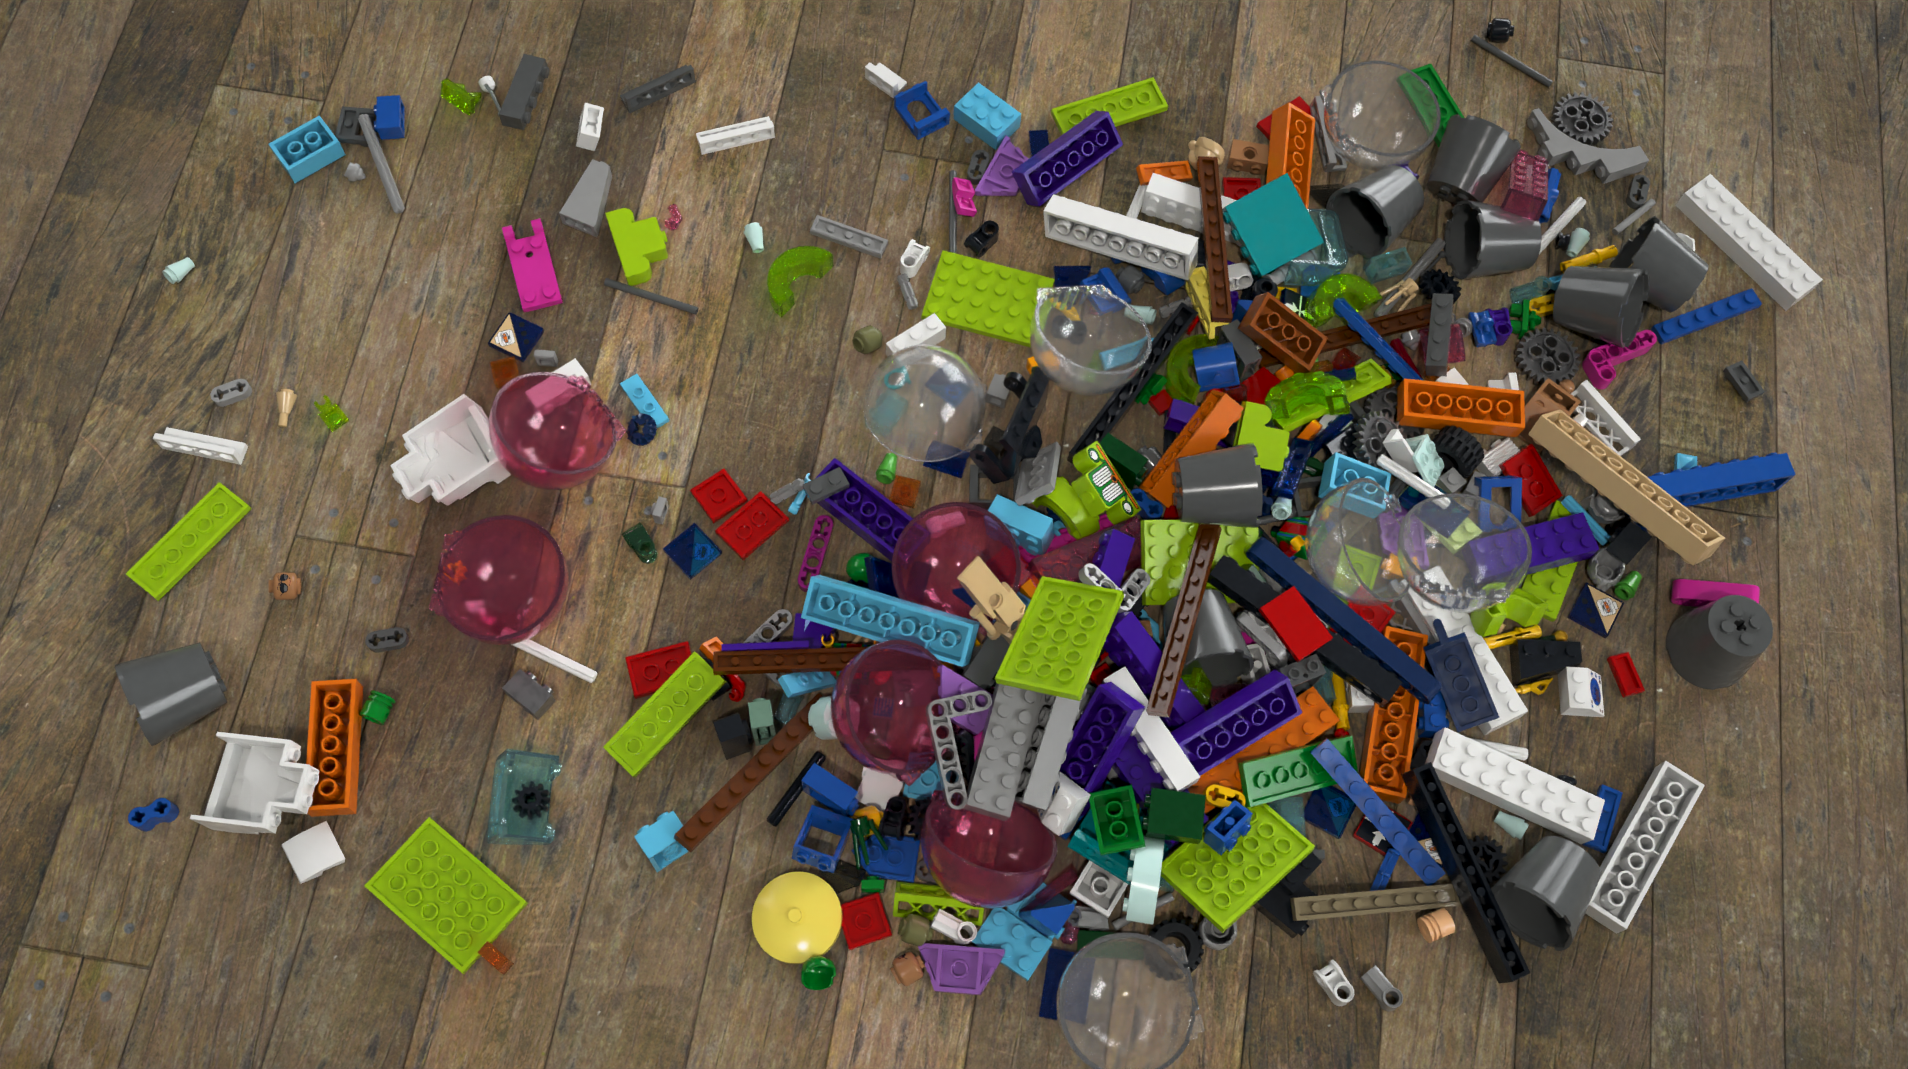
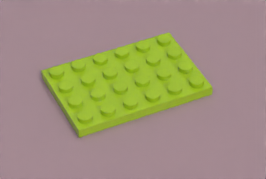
[921,250,1055,349]
[1141,519,1259,605]
[995,576,1124,701]
[1160,792,1315,933]
[364,817,528,974]

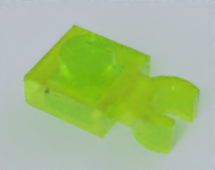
[314,395,349,432]

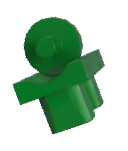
[1509,299,1541,339]

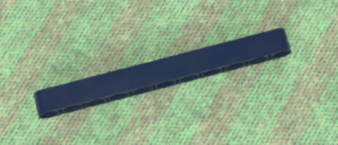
[1246,537,1442,704]

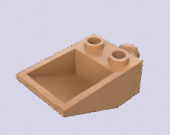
[1517,378,1581,453]

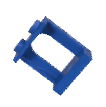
[894,81,950,140]
[1474,475,1522,531]

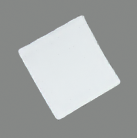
[857,765,903,813]

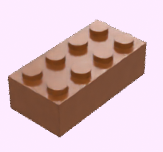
[1238,292,1328,374]

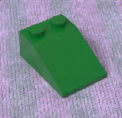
[1089,785,1146,856]

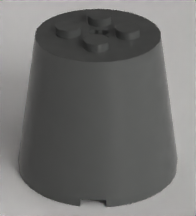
[1427,114,1521,205]
[1326,165,1424,258]
[1444,200,1542,279]
[1609,216,1709,313]
[1553,266,1649,348]
[1172,443,1262,528]
[1163,589,1254,692]
[1666,595,1773,690]
[115,642,227,746]
[1491,836,1601,951]

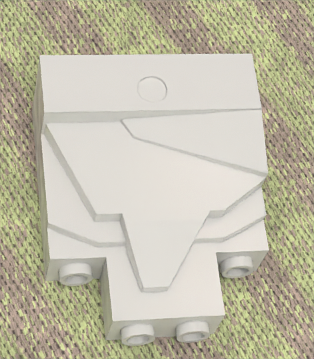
[390,394,518,506]
[190,732,319,834]

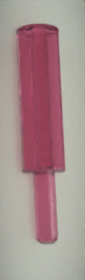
[1019,868,1078,912]

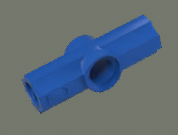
[1533,168,1561,224]

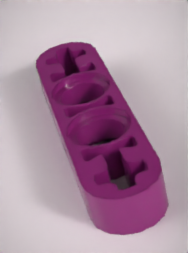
[798,515,833,592]

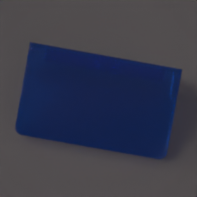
[923,440,970,478]

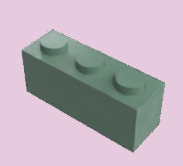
[748,698,776,746]

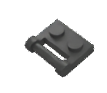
[335,106,376,147]

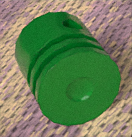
[359,690,396,725]

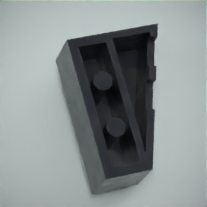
[1606,514,1652,565]
[1509,639,1582,687]
[712,712,753,760]

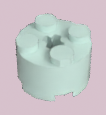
[808,696,859,740]

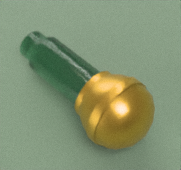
[1536,630,1568,641]

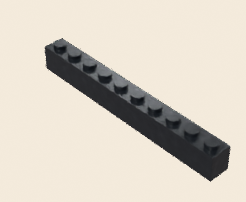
[1067,302,1198,465]
[1207,555,1402,707]
[1401,762,1530,983]

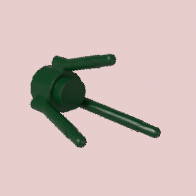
[850,815,888,870]

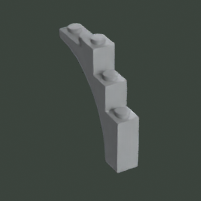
[1527,108,1649,184]

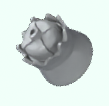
[1580,489,1625,530]

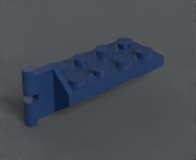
[1423,619,1500,732]

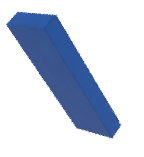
[1583,784,1623,853]

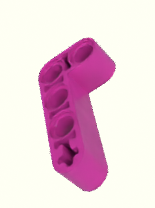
[1582,330,1657,390]
[1671,579,1760,607]

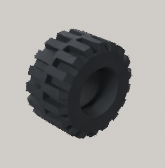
[1432,425,1485,479]
[1145,918,1204,980]

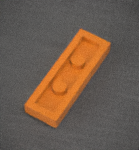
[1136,160,1193,186]

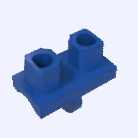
[1468,310,1497,348]

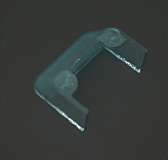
[1284,209,1349,286]

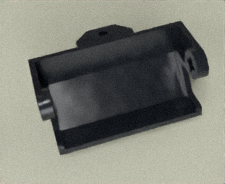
[970,366,1049,484]

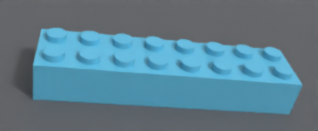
[801,575,980,667]

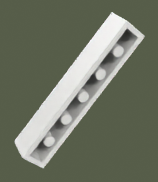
[1102,667,1200,792]

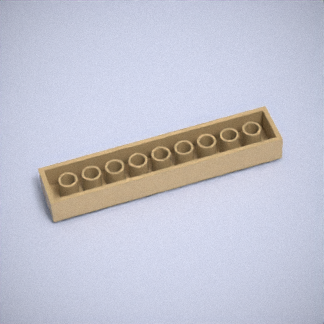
[1528,409,1725,565]

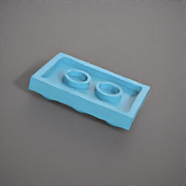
[971,904,1053,981]

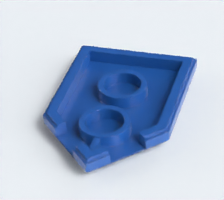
[851,835,920,883]

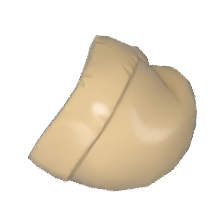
[1188,137,1225,171]

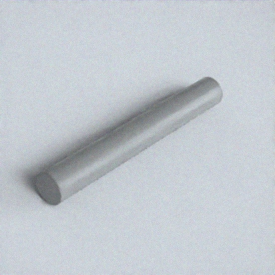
[1612,199,1656,235]
[1111,892,1174,931]

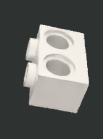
[576,103,604,151]

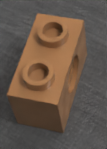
[1227,139,1269,175]

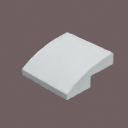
[282,821,345,884]

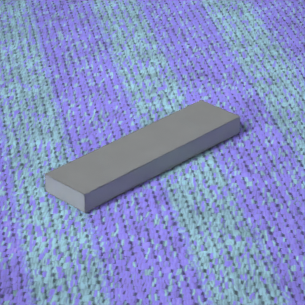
[810,215,888,259]

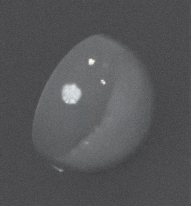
[1319,61,1441,171]
[1030,284,1152,396]
[863,344,987,462]
[1305,478,1419,606]
[1397,493,1532,613]
[1056,932,1205,1069]

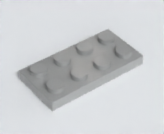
[1015,442,1061,506]

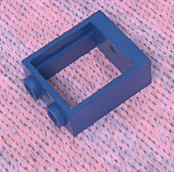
[801,763,860,817]
[792,805,853,873]

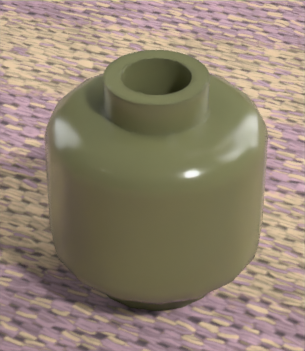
[852,325,883,354]
[898,914,933,946]

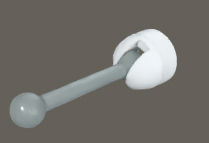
[478,76,501,116]

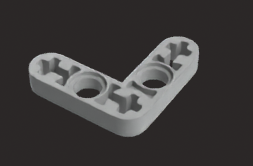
[1078,563,1150,613]
[744,609,793,688]
[1235,612,1288,671]

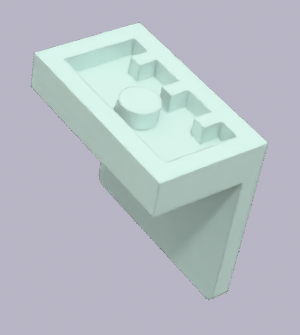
[1405,434,1444,487]

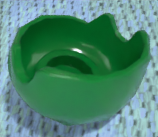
[846,553,880,583]
[801,956,836,990]

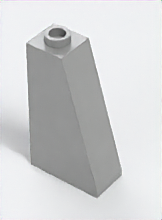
[559,159,612,237]

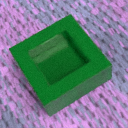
[861,876,884,893]

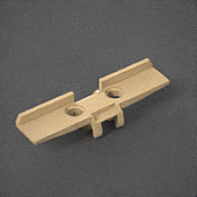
[957,555,1026,644]

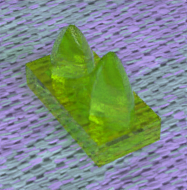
[441,78,482,115]
[1181,667,1212,705]

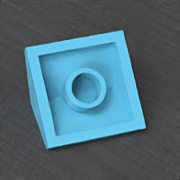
[903,753,952,804]

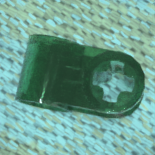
[622,522,658,564]

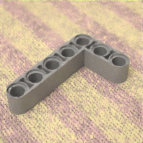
[926,691,992,809]

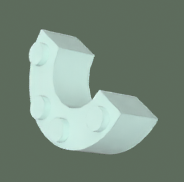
[1123,835,1165,925]

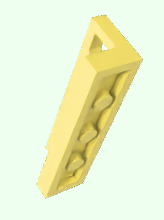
[1185,266,1229,340]

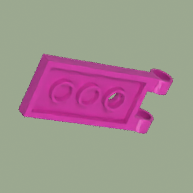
[502,218,563,313]

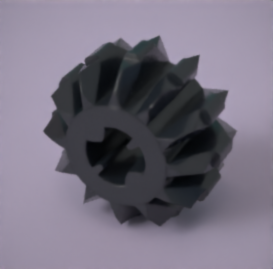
[512,781,551,820]

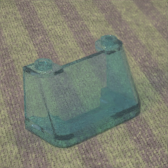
[487,749,561,845]

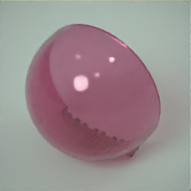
[489,372,627,490]
[892,502,1031,636]
[429,515,569,645]
[830,640,961,786]
[921,790,1057,909]

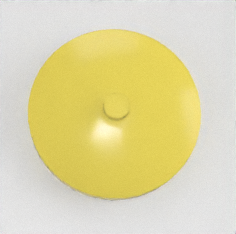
[752,872,843,964]

